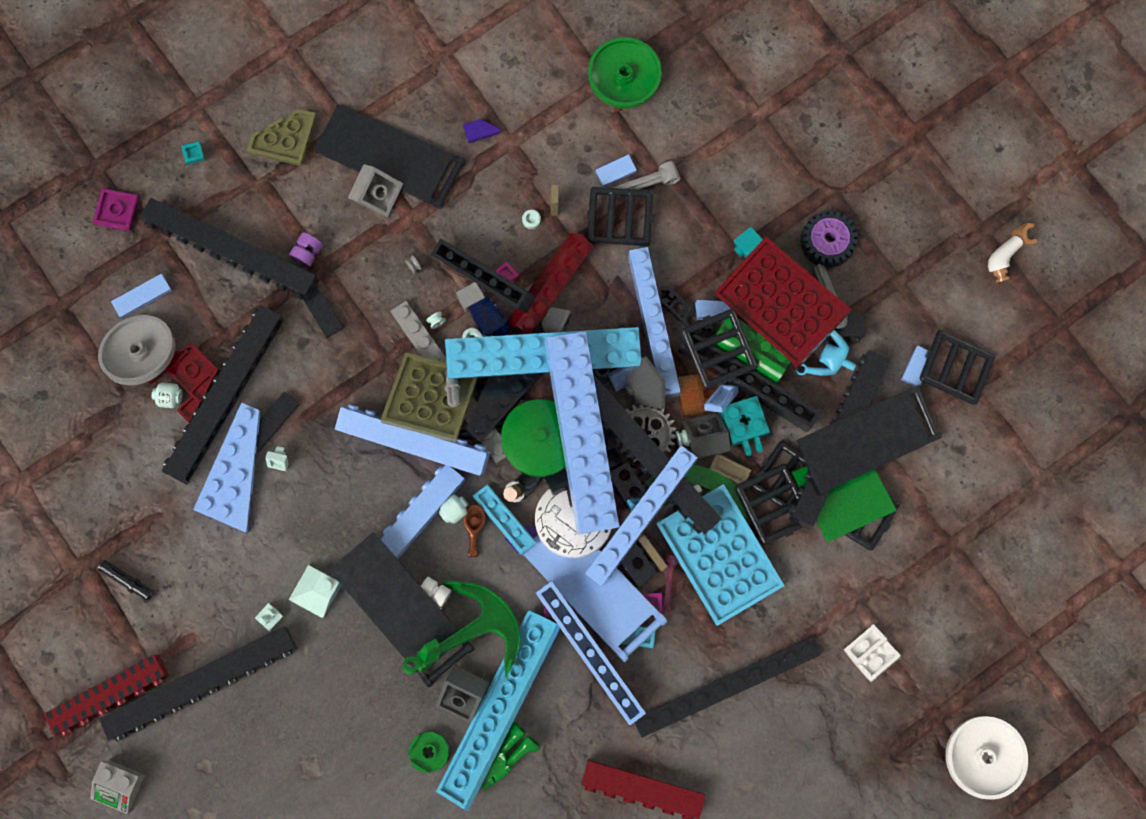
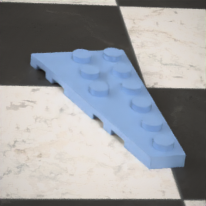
[193,403,261,533]

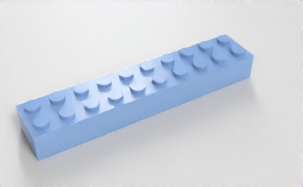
[544,331,619,534]

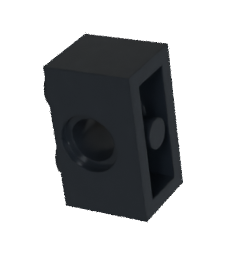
[620,543,658,588]

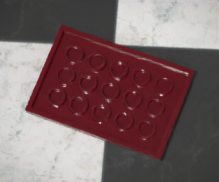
[714,237,852,368]

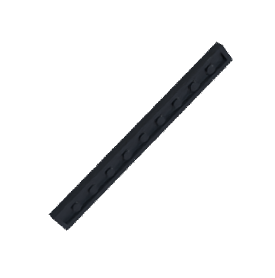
[634,637,821,738]

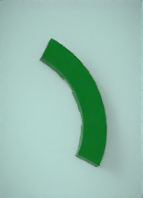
[685,465,756,519]

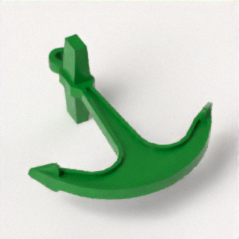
[402,581,520,678]

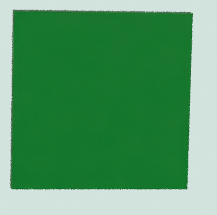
[792,466,897,543]

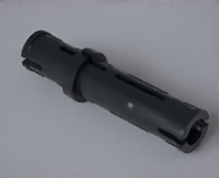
[98,560,154,601]

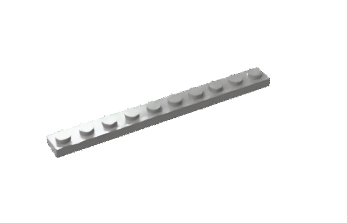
[390,301,506,465]

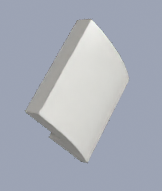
[844,624,901,683]

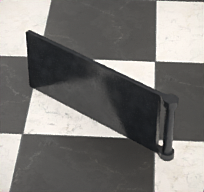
[314,104,466,209]
[796,385,942,494]
[329,532,475,688]

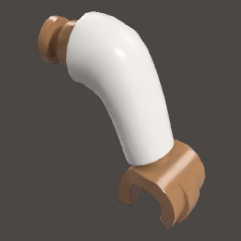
[988,223,1037,283]

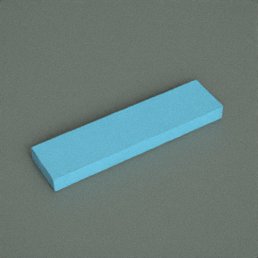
[473,484,536,556]

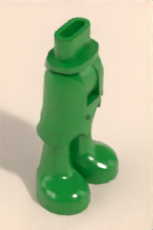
[481,721,541,791]

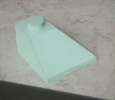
[289,565,341,618]

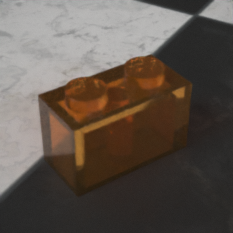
[677,374,708,418]

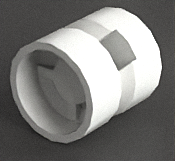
[421,577,452,610]

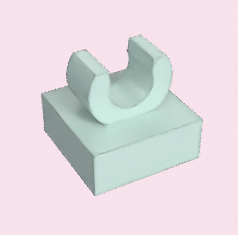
[266,446,288,471]
[255,603,284,631]

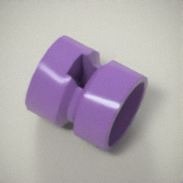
[289,232,323,268]

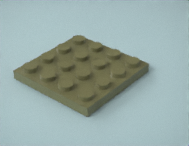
[381,352,478,443]

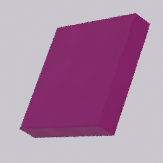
[93,188,140,232]

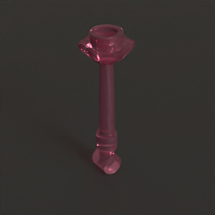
[662,555,680,613]

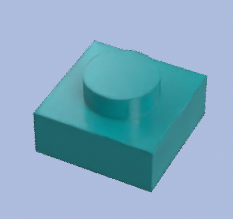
[181,141,205,165]

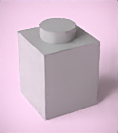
[456,282,487,313]

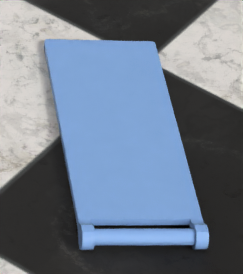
[523,535,668,663]

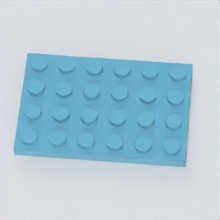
[656,484,784,626]

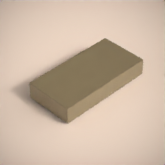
[551,185,559,216]
[709,454,751,485]
[638,535,668,572]

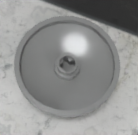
[98,315,175,385]

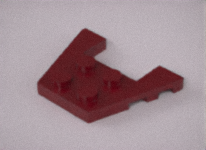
[148,343,220,423]

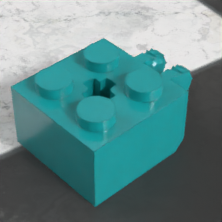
[719,396,770,456]

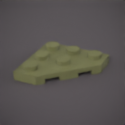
[247,109,317,166]

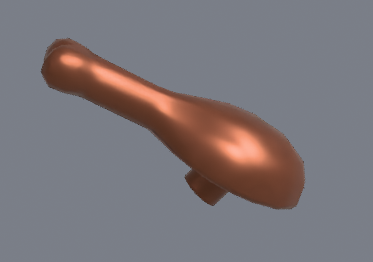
[463,504,486,558]

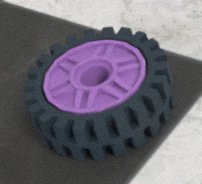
[800,210,858,268]

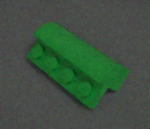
[714,318,790,384]

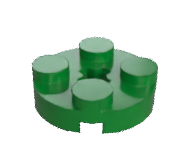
[408,732,449,773]

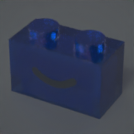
[468,296,508,337]

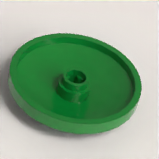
[588,37,662,109]
[501,399,566,477]

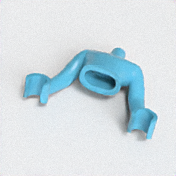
[796,330,856,376]

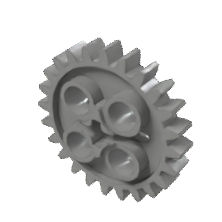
[616,404,677,464]

